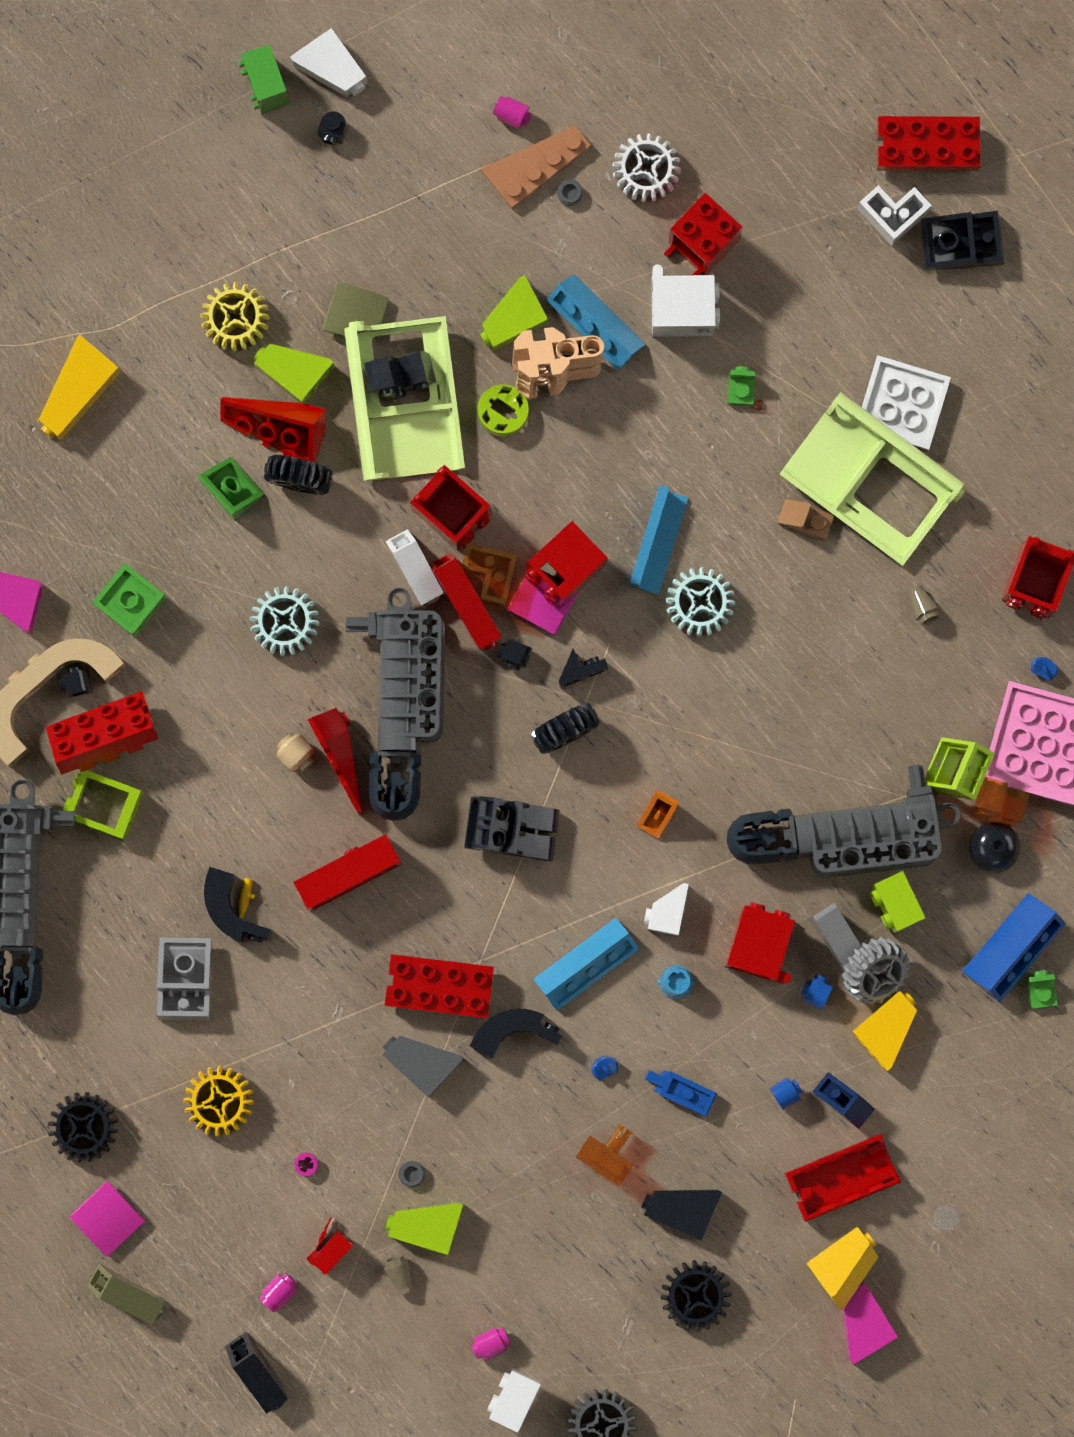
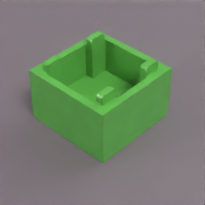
[238,44,290,114]
[92,563,168,638]

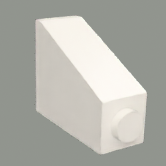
[290,28,367,97]
[385,529,444,605]

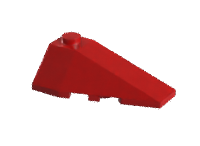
[220,397,326,463]
[307,708,363,815]

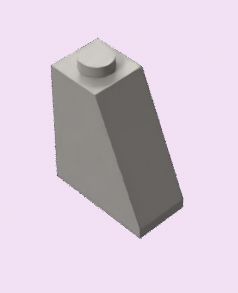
[810,902,862,971]

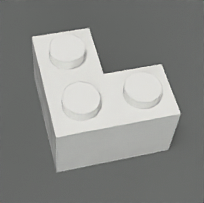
[857,185,932,246]
[487,1369,541,1433]

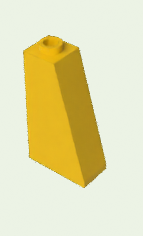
[39,335,121,440]

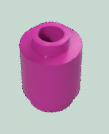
[493,96,532,129]
[259,1273,298,1313]
[471,1326,512,1362]

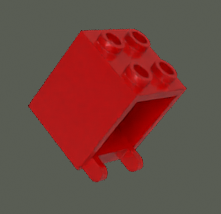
[664,193,743,276]
[410,465,492,551]
[525,521,608,609]
[1001,536,1074,620]
[725,902,795,984]

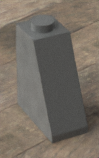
[382,1036,464,1097]

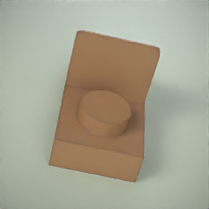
[777,499,834,540]

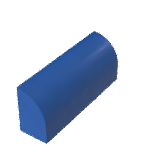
[962,893,1066,1002]

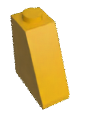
[851,991,917,1071]
[806,1227,878,1311]

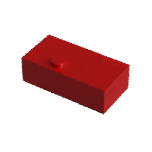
[293,834,402,912]

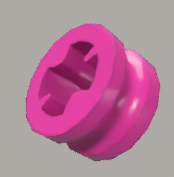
[294,1152,318,1176]

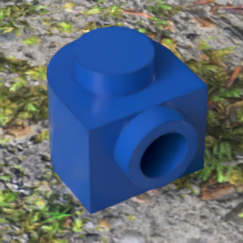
[800,974,832,1010]
[769,1077,803,1110]

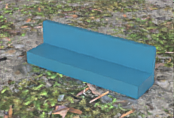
[547,274,645,371]
[629,485,688,594]
[534,918,640,1011]

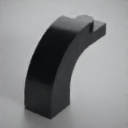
[204,867,273,943]
[470,1009,562,1058]

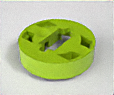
[477,384,529,437]

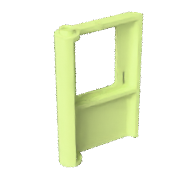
[344,316,465,481]
[780,392,965,566]

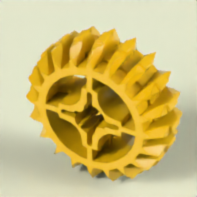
[184,1066,254,1137]

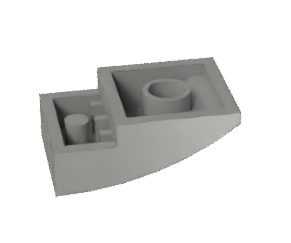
[157,938,212,1021]

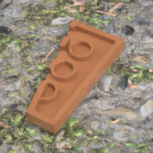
[480,126,591,210]

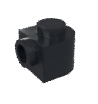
[317,111,347,145]
[497,639,533,671]
[58,666,93,698]

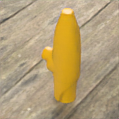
[238,878,255,918]

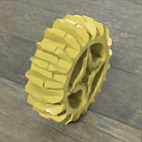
[200,282,270,352]

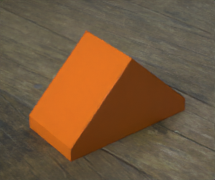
[637,789,680,839]

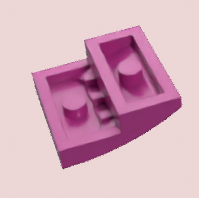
[507,570,579,636]
[69,1180,145,1257]

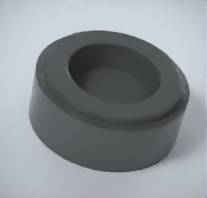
[557,179,582,206]
[399,1161,425,1187]

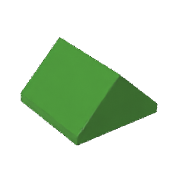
[198,457,264,521]

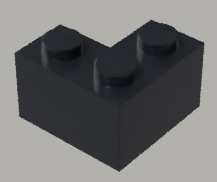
[364,351,437,400]

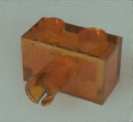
[575,1124,633,1186]

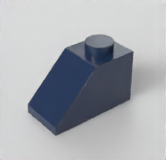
[812,1072,875,1129]

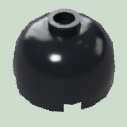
[968,822,1021,873]

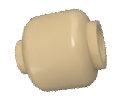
[276,733,315,772]

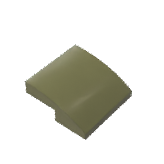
[322,282,389,346]

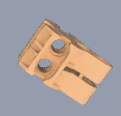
[512,327,604,399]

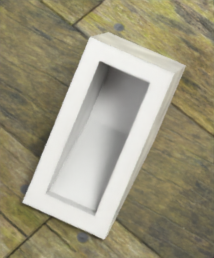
[644,883,689,936]

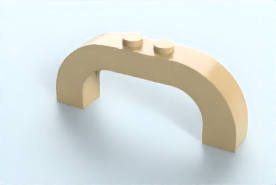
[0,639,126,768]

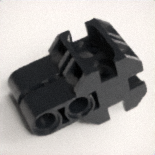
[464,796,560,861]

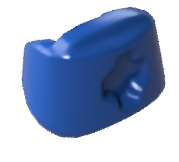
[1031,657,1058,681]
[591,1056,618,1081]

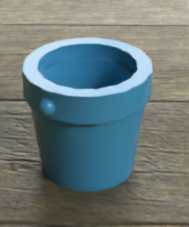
[657,965,696,999]

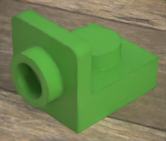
[728,366,756,406]
[1026,970,1057,1009]

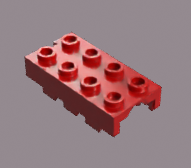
[877,116,980,171]
[46,691,159,775]
[384,954,494,1019]
[784,1134,901,1222]

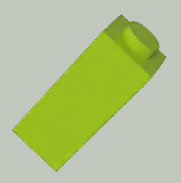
[480,275,548,352]
[254,344,335,403]
[385,1202,464,1255]

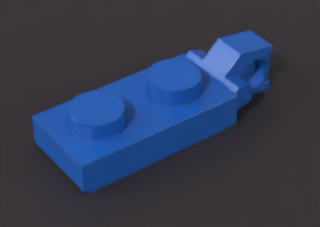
[645,1070,717,1117]

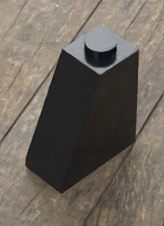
[641,1189,722,1240]
[225,1332,288,1414]

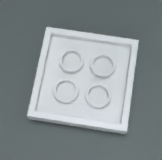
[862,355,951,451]

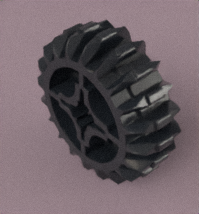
[264,455,333,495]
[532,703,600,754]
[48,1092,119,1162]
[661,1260,732,1332]

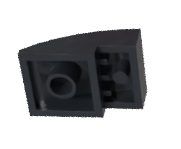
[921,211,1005,269]

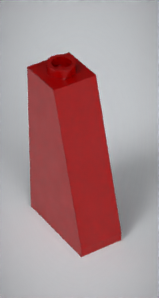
[429,552,502,650]

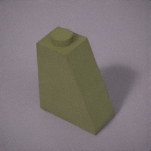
[86,1263,165,1325]

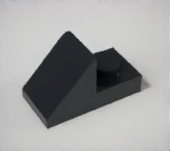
[558,648,609,688]

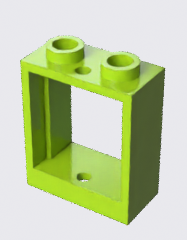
[925,737,995,800]
[63,770,144,840]

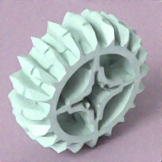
[666,567,735,637]
[250,586,320,656]

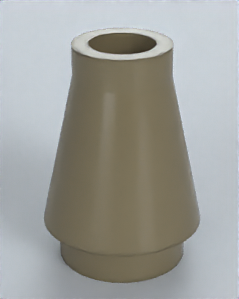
[908,585,940,625]
[384,1254,414,1295]

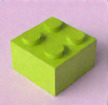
[869,871,925,933]

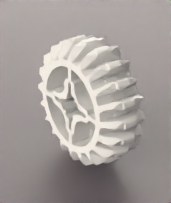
[612,133,681,203]

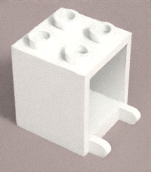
[652,264,720,337]

